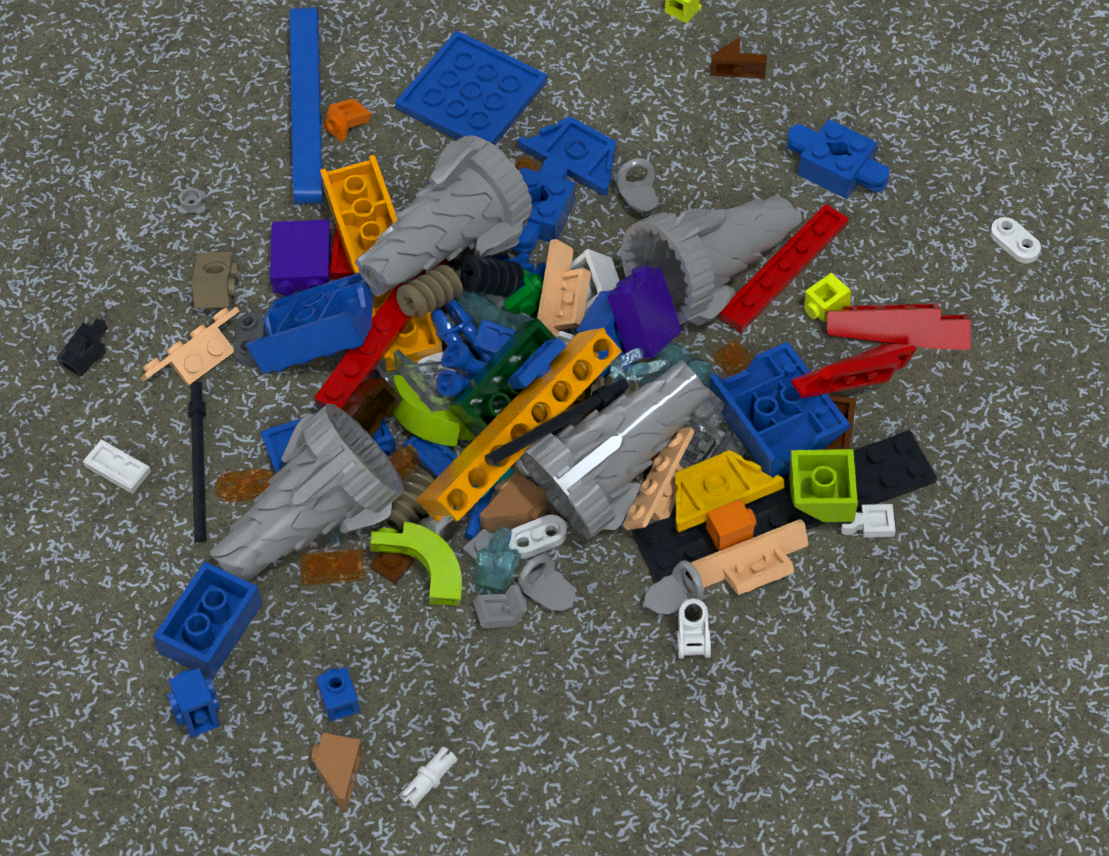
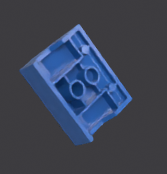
[246,273,374,374]
[709,341,850,478]

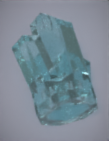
[609,347,672,386]
[475,526,521,592]

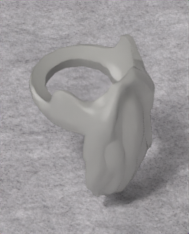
[614,158,658,213]
[512,553,576,611]
[644,560,710,615]

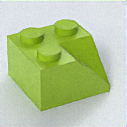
[789,449,858,522]

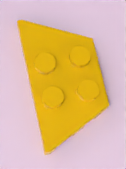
[675,450,784,533]

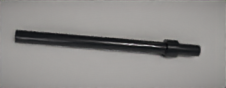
[484,378,629,467]
[188,381,207,543]

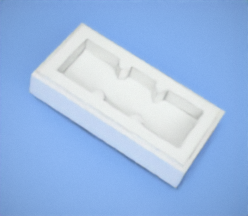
[83,439,151,494]

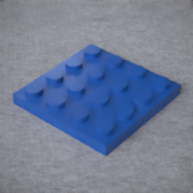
[395,30,548,145]

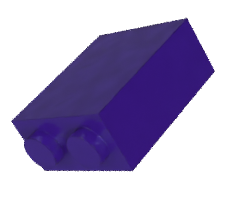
[270,220,331,296]
[607,265,682,359]

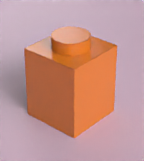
[706,499,757,551]

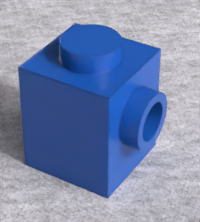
[316,667,360,722]

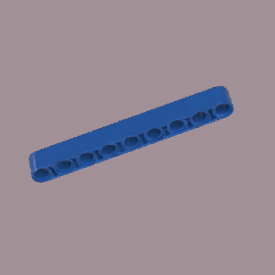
[290,7,324,205]

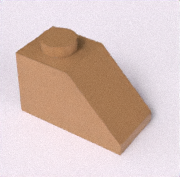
[479,473,548,532]
[311,733,363,811]

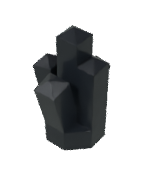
[56,319,108,376]

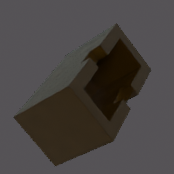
[341,378,403,437]

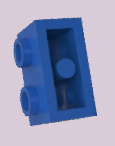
[167,668,221,738]

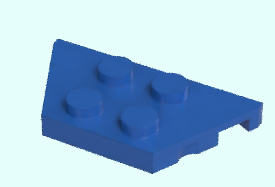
[517,116,616,197]

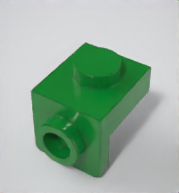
[504,269,544,318]

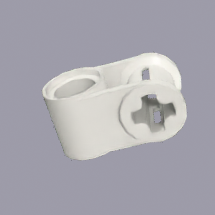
[677,598,711,659]

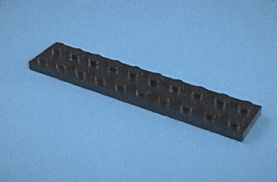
[632,430,937,583]

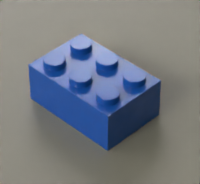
[153,561,262,680]

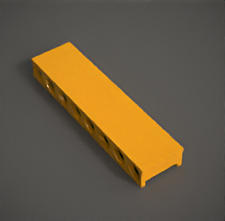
[320,155,442,372]
[415,328,622,522]

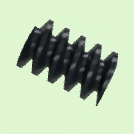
[460,255,525,297]

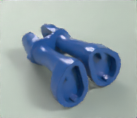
[430,299,493,379]
[437,341,487,398]

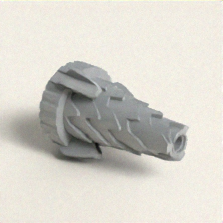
[355,135,532,297]
[621,193,802,326]
[520,360,711,539]
[210,403,404,582]

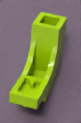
[392,375,476,447]
[370,522,462,606]

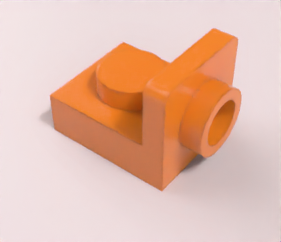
[324,98,372,142]

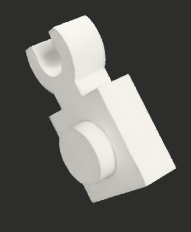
[841,504,895,538]

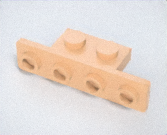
[537,239,591,338]
[140,306,240,386]
[623,427,695,530]
[691,519,808,595]

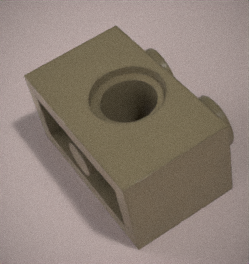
[191,252,239,308]

